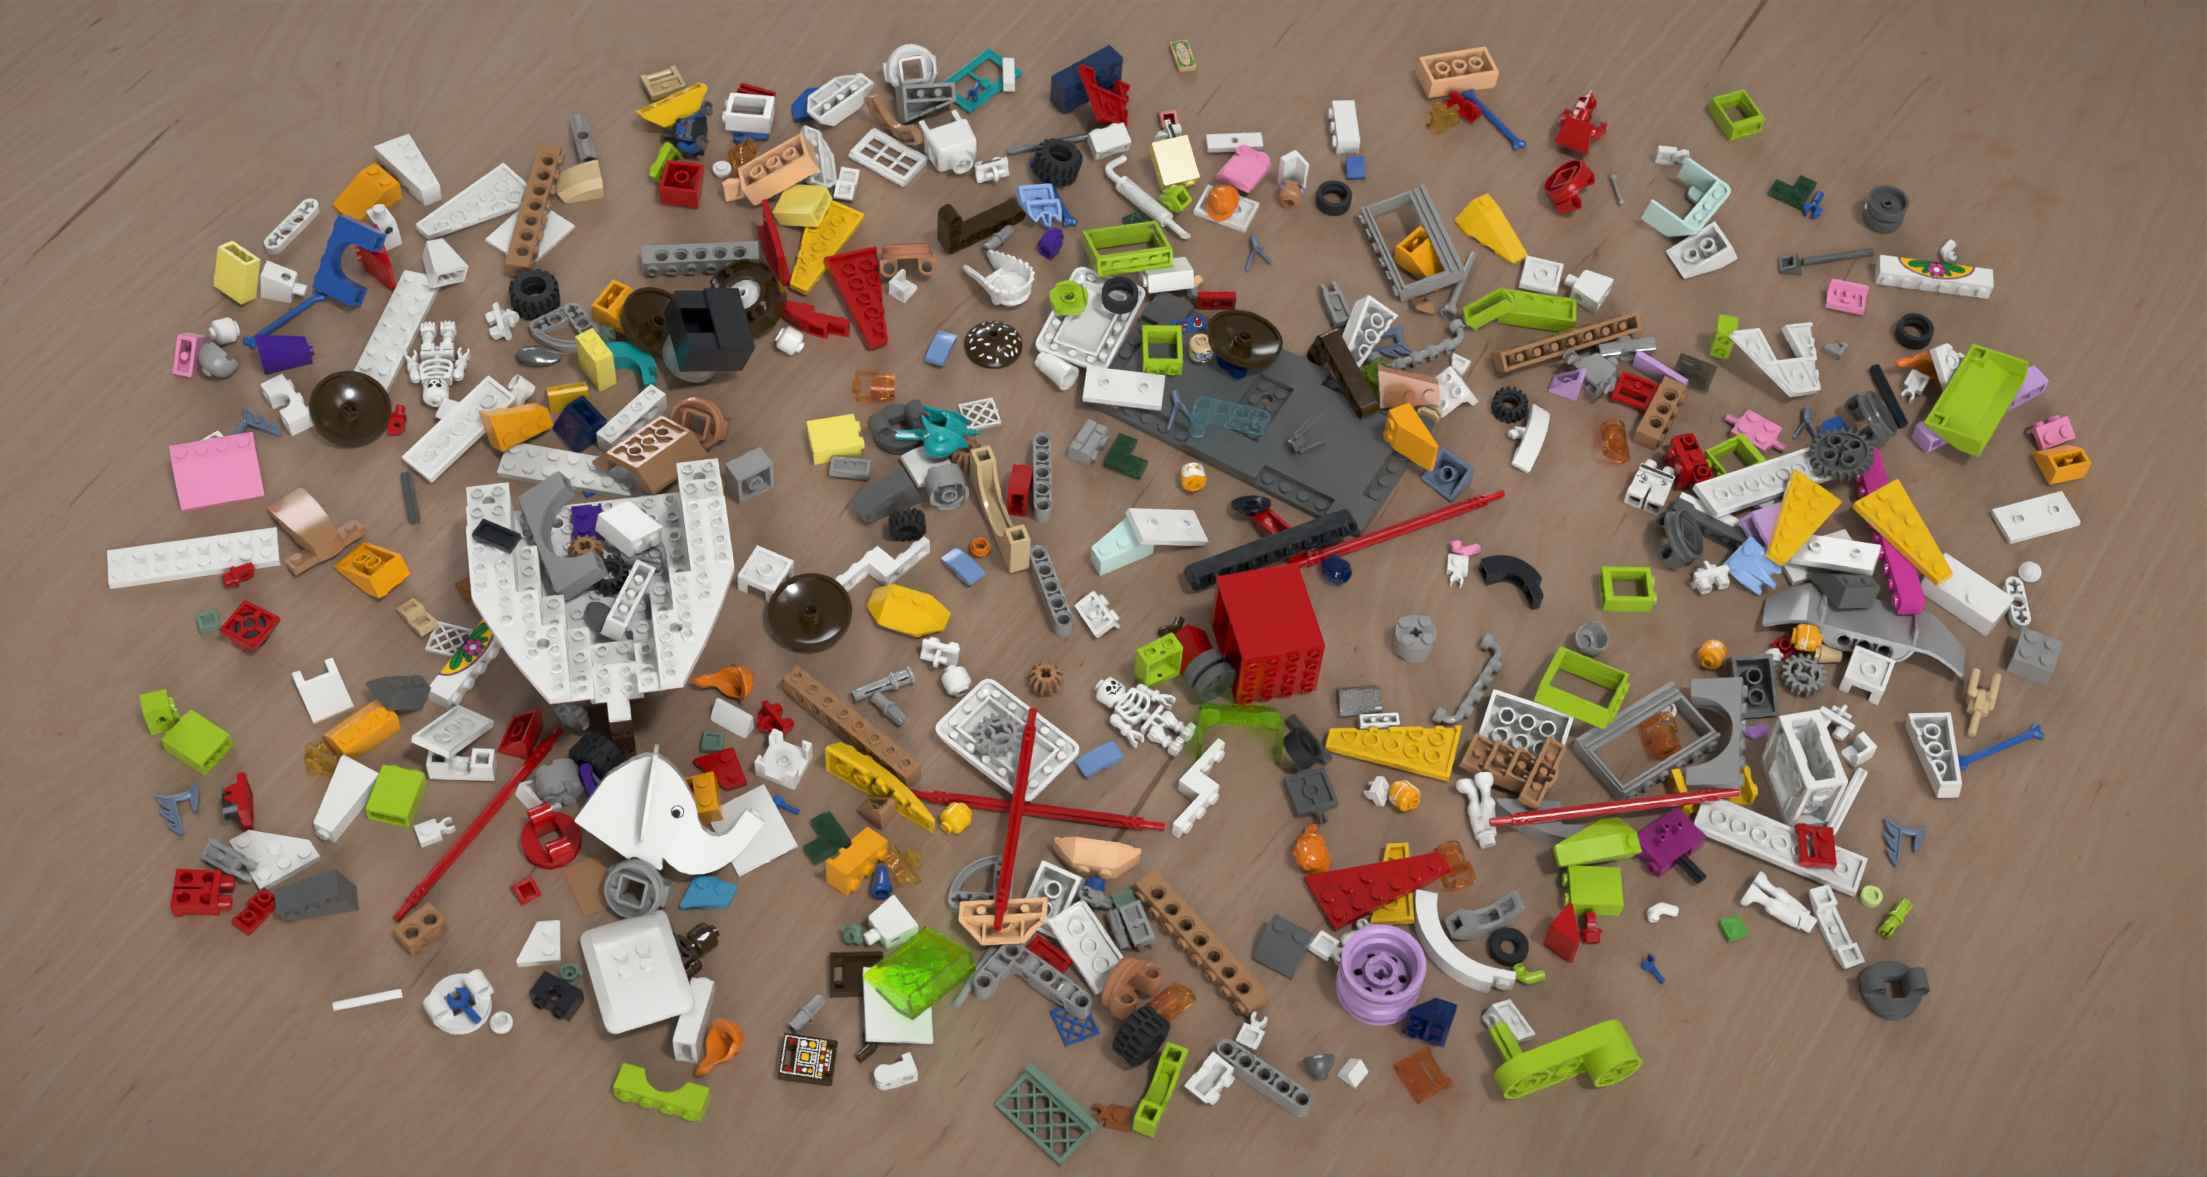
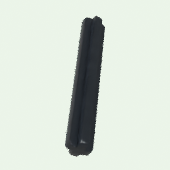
[1869,364,1908,429]

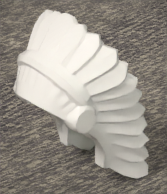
[962,250,1035,307]

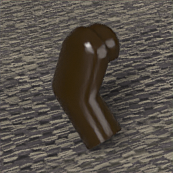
[1158,616,1185,637]
[854,1030,877,1063]

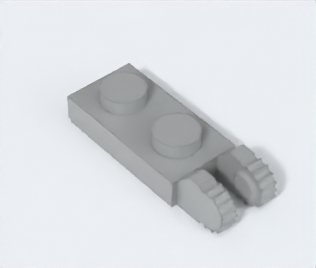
[1319,281,1351,327]
[200,837,258,882]

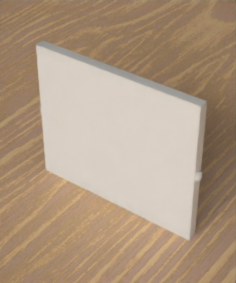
[485,209,575,262]
[711,784,798,877]
[862,967,933,1044]

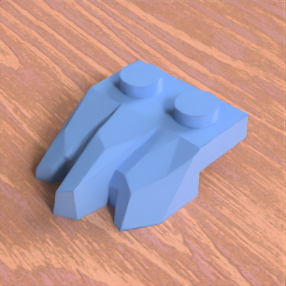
[1015,183,1062,229]
[1722,536,1782,596]

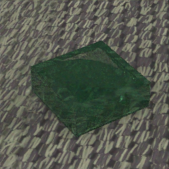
[1122,211,1147,225]

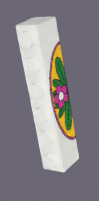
[1875,255,1994,299]
[428,619,502,710]

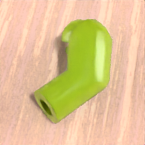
[1513,964,1546,985]

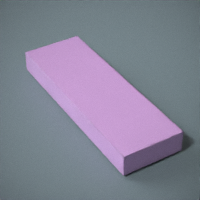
[1632,350,1688,392]

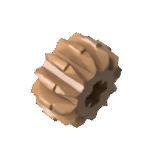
[950,437,982,472]
[568,533,604,558]
[1028,661,1063,696]

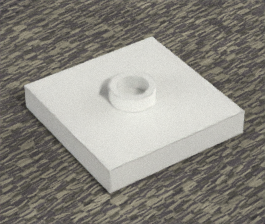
[1519,256,1564,296]

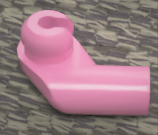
[1450,540,1481,556]

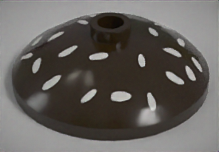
[964,321,1023,369]

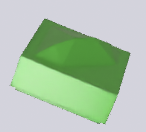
[1718,914,1749,942]

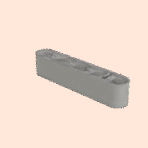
[1032,432,1052,523]
[1029,545,1073,637]
[1216,1039,1312,1117]

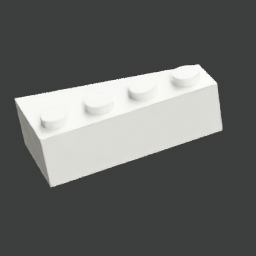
[1905,712,1962,798]

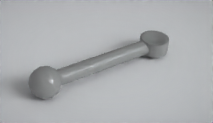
[1609,174,1624,205]

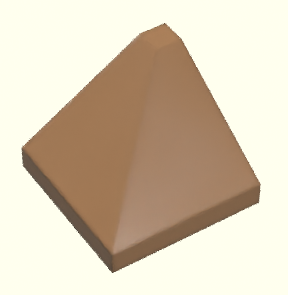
[1409,296,1435,314]

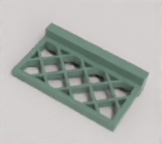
[994,1062,1099,1166]

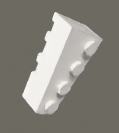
[374,134,442,206]
[1342,295,1398,367]

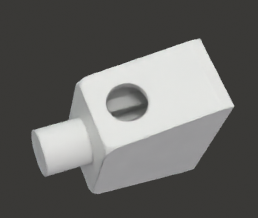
[366,204,402,251]
[261,261,308,303]
[1564,270,1614,315]
[862,895,918,949]

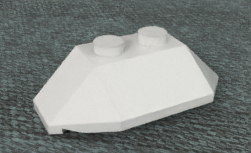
[807,73,874,126]
[799,125,837,189]

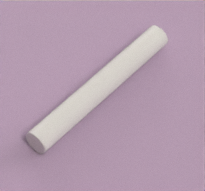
[332,989,403,1011]

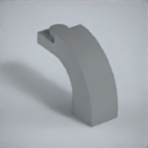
[1444,890,1526,940]

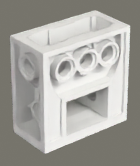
[1760,710,1848,828]

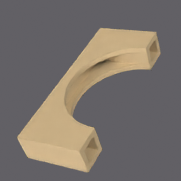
[970,445,1031,573]

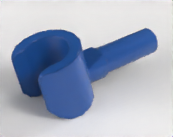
[967,82,980,102]
[772,795,800,815]
[1641,954,1666,984]

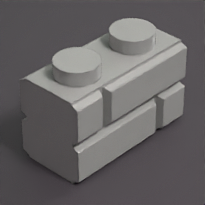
[1068,419,1110,467]

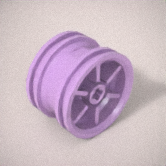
[1335,924,1426,1026]

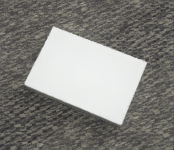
[1193,185,1260,233]

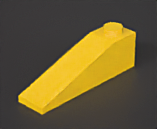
[1454,193,1529,265]

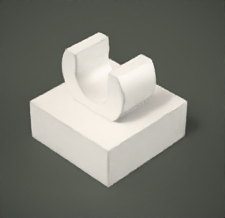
[1363,776,1390,807]

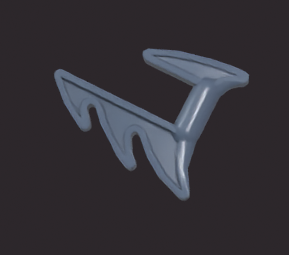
[1370,325,1414,359]
[226,408,282,443]
[155,783,199,837]
[1883,817,1927,867]

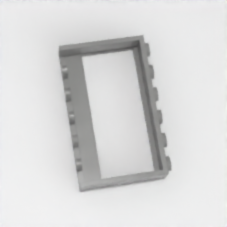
[1359,184,1466,303]
[1572,681,1721,800]

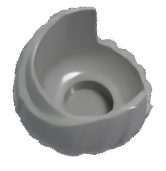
[1574,621,1609,656]

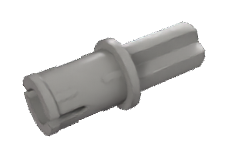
[982,225,1014,254]
[620,552,663,571]
[871,691,907,725]
[1079,886,1113,910]
[1107,909,1132,953]
[787,995,826,1034]

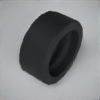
[1316,180,1352,216]
[1101,277,1139,314]
[1895,313,1934,350]
[1283,727,1322,769]

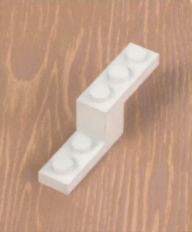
[835,537,930,592]
[1172,738,1225,839]

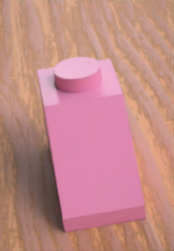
[173,332,206,377]

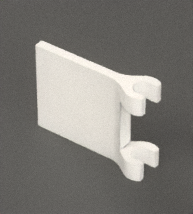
[292,658,354,724]

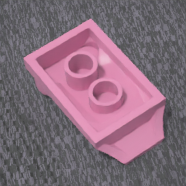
[1215,145,1272,193]

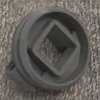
[1845,391,1897,449]
[868,399,928,454]
[1655,508,1704,570]
[1860,960,1930,1019]

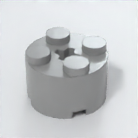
[924,463,969,510]
[1392,615,1437,663]
[535,758,585,806]

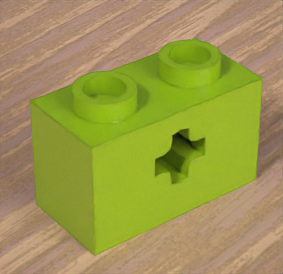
[1709,314,1738,359]
[140,689,180,735]

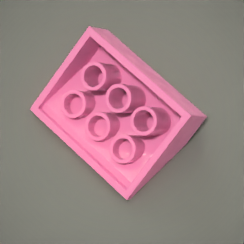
[169,432,265,511]

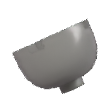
[198,340,240,378]

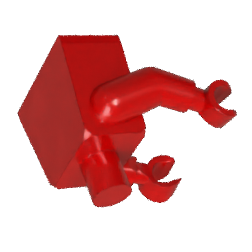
[1554,107,1608,154]

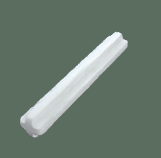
[1827,768,1868,835]

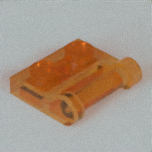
[1394,1046,1453,1104]

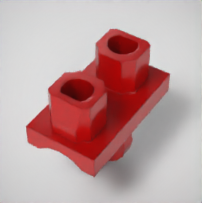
[756,700,795,740]

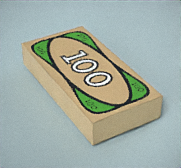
[1169,40,1196,73]

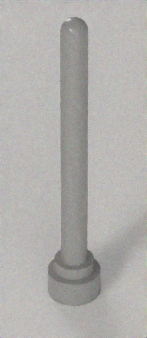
[1440,251,1477,320]

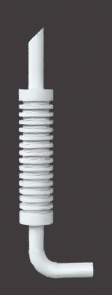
[1105,155,1191,239]

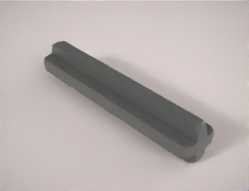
[400,471,420,524]
[1287,714,1332,765]

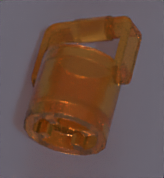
[728,138,758,178]
[853,371,895,402]
[1599,419,1630,464]
[1640,711,1682,761]
[1433,840,1476,888]
[1144,983,1196,1023]

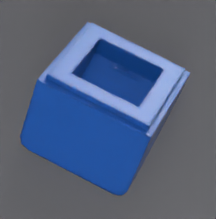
[1345,156,1366,180]

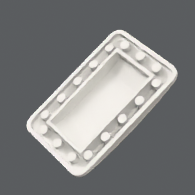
[1035,267,1146,369]
[935,679,1079,801]
[580,910,694,1034]

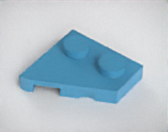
[679,874,738,911]

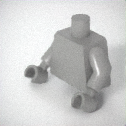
[1562,349,1618,399]

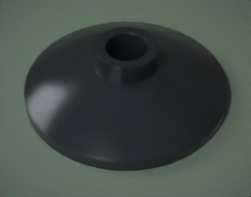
[1231,495,1271,516]

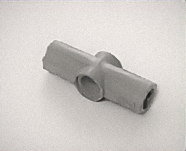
[570,114,597,163]
[1595,336,1656,361]

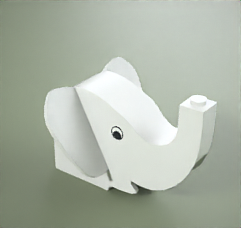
[574,744,764,875]

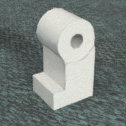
[874,1052,918,1091]

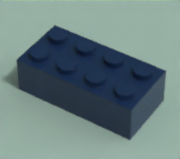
[1050,45,1123,115]

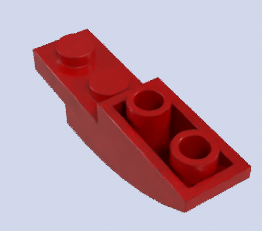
[781,299,850,339]

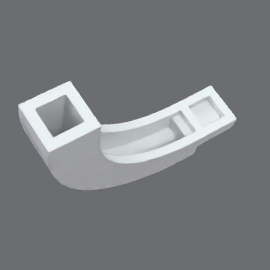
[1413,889,1516,993]

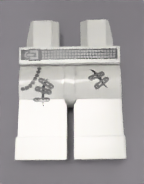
[1624,459,1675,516]

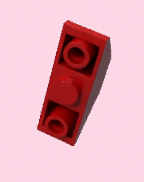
[1674,433,1714,485]

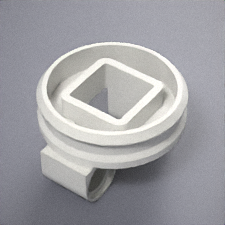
[882,44,938,88]
[423,969,494,1034]

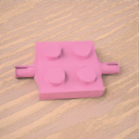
[1724,409,1787,455]

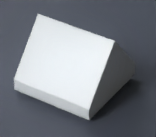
[1337,1058,1368,1089]

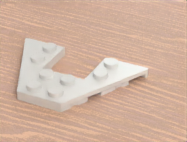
[1729,322,1821,397]

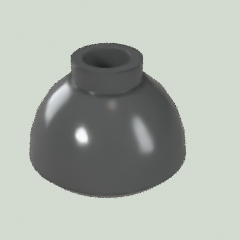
[1303,1053,1334,1079]

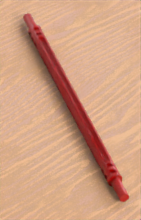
[1287,490,1505,568]
[993,708,1037,931]
[392,726,564,923]
[1489,788,1740,827]
[910,789,1165,831]

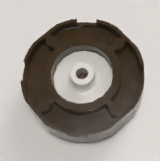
[710,258,787,337]

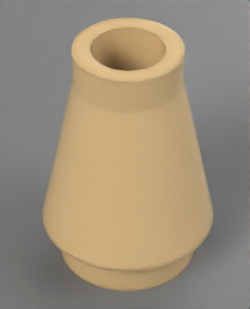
[1809,644,1842,663]

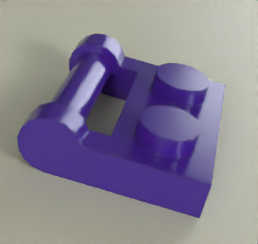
[580,763,598,799]

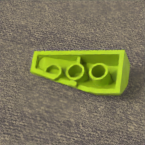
[1553,817,1642,867]

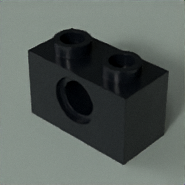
[529,970,585,1022]

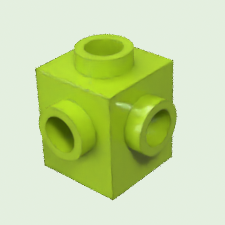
[1158,185,1192,213]

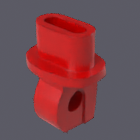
[388,404,407,436]
[221,562,255,588]
[1579,912,1603,944]

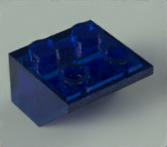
[552,395,607,453]
[1401,997,1458,1047]

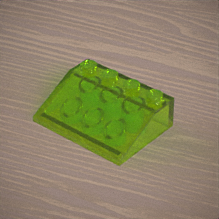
[862,926,976,1020]

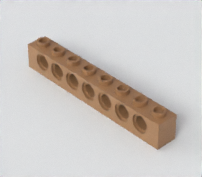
[505,143,565,276]
[1491,311,1642,372]
[783,665,921,788]
[1134,869,1269,1019]

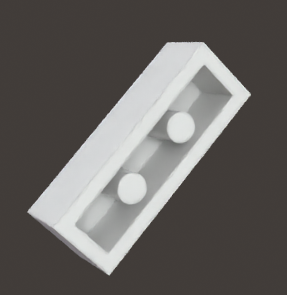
[1002,58,1015,91]
[1358,713,1400,730]

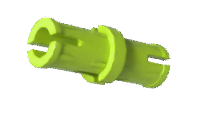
[1878,898,1913,939]

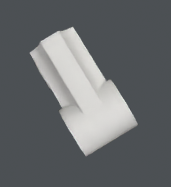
[508,374,535,407]

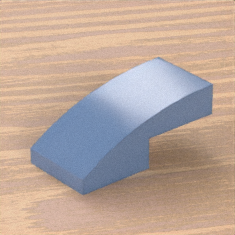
[925,330,958,366]
[941,547,985,585]
[1075,741,1125,779]

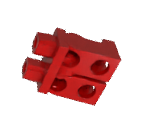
[170,868,236,917]

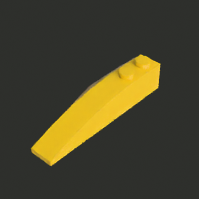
[825,741,935,833]

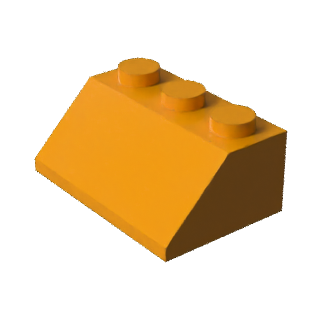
[322,700,401,760]

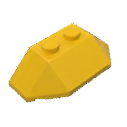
[634,83,707,128]
[866,584,951,637]

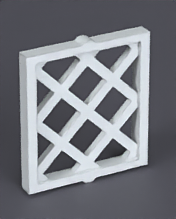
[958,397,1001,430]
[425,621,474,658]

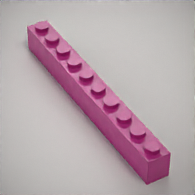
[1853,448,1926,615]

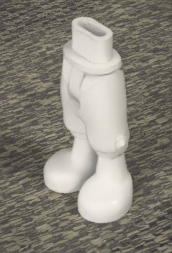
[1456,772,1497,849]
[1740,871,1817,933]

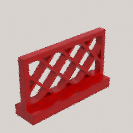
[757,199,791,287]

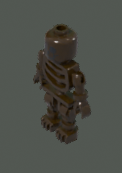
[673,922,720,982]

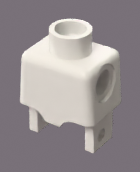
[918,110,977,174]

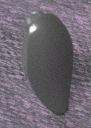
[516,345,562,367]
[586,602,611,632]

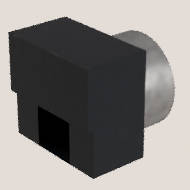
[662,288,755,383]

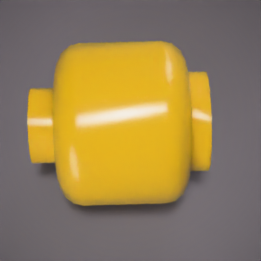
[940,802,972,834]

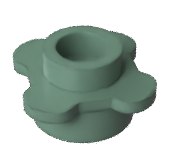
[598,325,616,343]
[840,923,864,945]
[556,963,583,986]

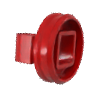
[1544,159,1595,215]
[521,801,582,869]

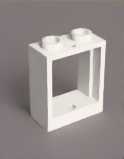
[722,93,775,134]

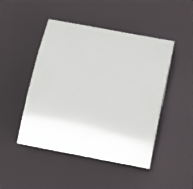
[900,446,952,488]

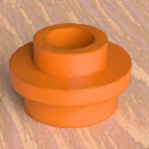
[970,537,991,557]

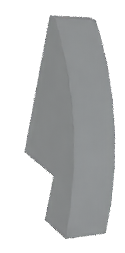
[1495,798,1583,846]

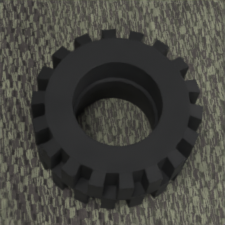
[1032,138,1083,187]
[509,269,560,321]
[569,731,626,784]
[1112,1005,1170,1067]

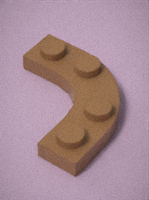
[863,94,924,145]

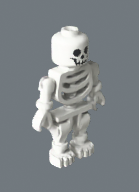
[405,321,471,407]
[1095,677,1196,757]

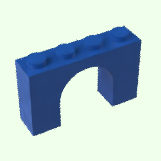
[313,215,387,306]

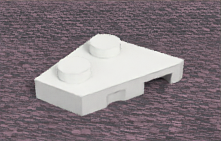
[517,920,561,967]

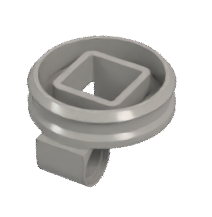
[604,859,673,919]

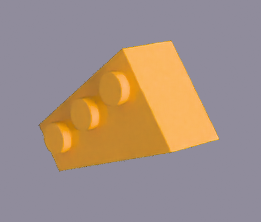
[479,403,554,452]
[826,826,889,896]

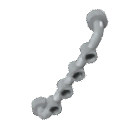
[1365,319,1465,371]
[1432,632,1503,724]

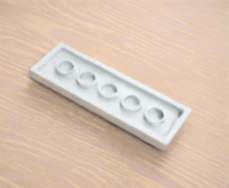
[402,375,518,483]

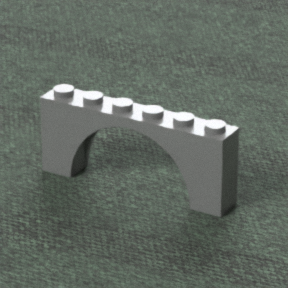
[518,471,609,601]
[1686,677,1749,795]

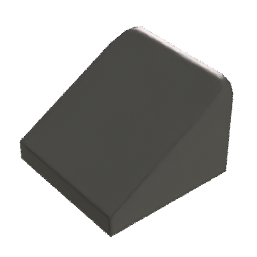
[1778,253,1802,275]

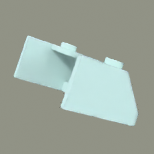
[1641,157,1731,237]

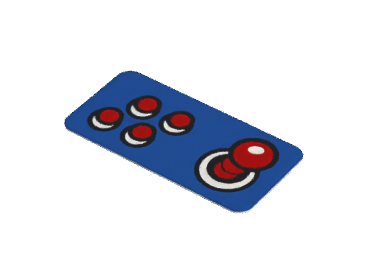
[1170,315,1207,333]

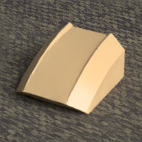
[555,160,605,203]

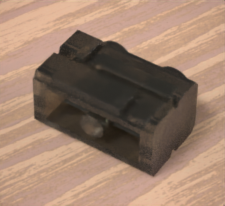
[1674,352,1718,393]

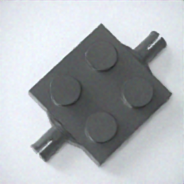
[1283,763,1339,825]

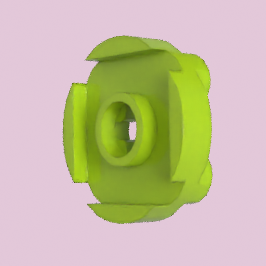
[1049,280,1088,316]

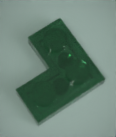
[1767,175,1817,211]
[1103,433,1148,480]
[803,810,852,866]

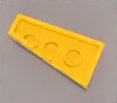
[1371,842,1415,925]

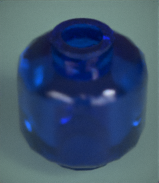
[1321,555,1352,585]

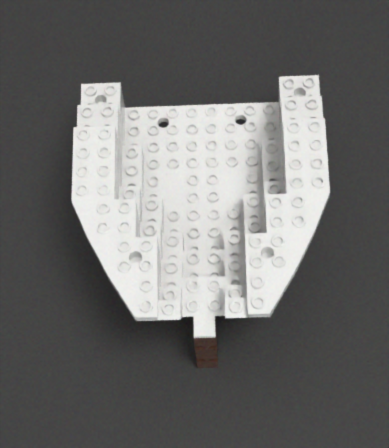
[466,458,735,761]

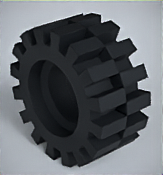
[1491,386,1529,424]
[888,507,926,542]
[593,555,629,595]

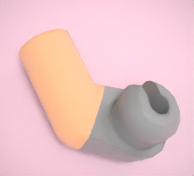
[1186,275,1203,299]

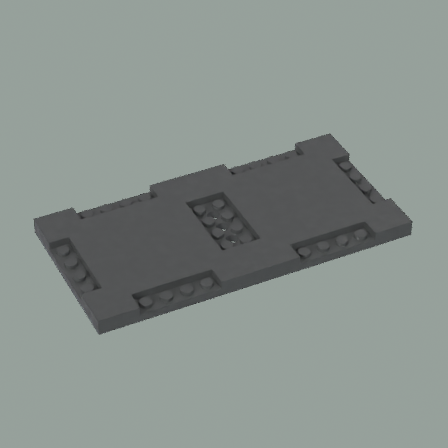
[1082,291,1434,538]

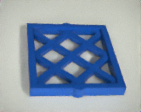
[1050,1003,1100,1047]

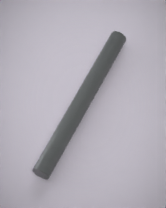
[1801,248,1874,266]

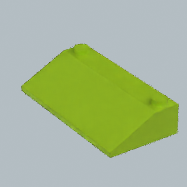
[1924,343,2029,457]

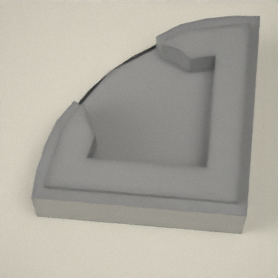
[1822,342,1849,360]

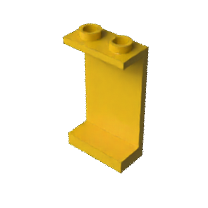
[1667,763,1758,816]

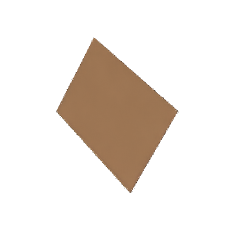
[562,855,610,918]

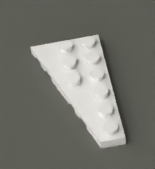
[416,163,527,240]

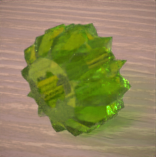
[1362,358,1393,392]

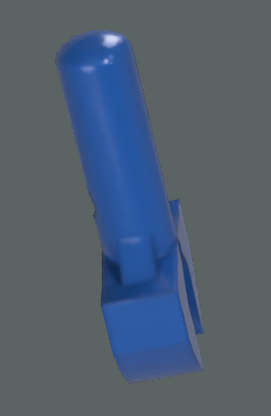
[733,131,769,146]
[1802,191,1824,220]
[447,988,482,1024]

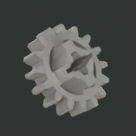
[1781,654,1827,697]
[552,704,591,733]
[976,712,1022,757]

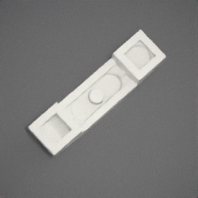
[1511,404,1550,473]
[1808,884,1865,969]

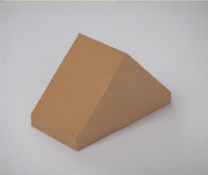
[856,796,896,830]

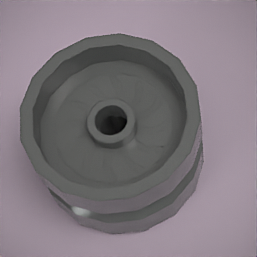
[1862,185,1909,233]
[1183,649,1237,702]

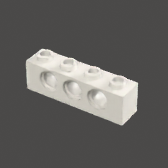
[596,384,667,452]
[600,560,656,641]

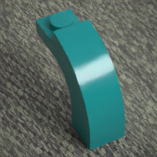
[605,342,658,390]

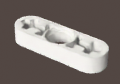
[2003,577,2031,631]

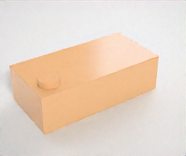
[1415,47,1499,99]
[738,132,820,206]

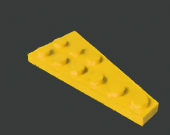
[790,200,865,296]
[1765,469,1843,566]
[1853,479,1953,587]
[1325,725,1462,782]

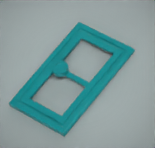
[942,48,1023,114]

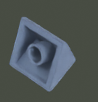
[1421,446,1475,502]

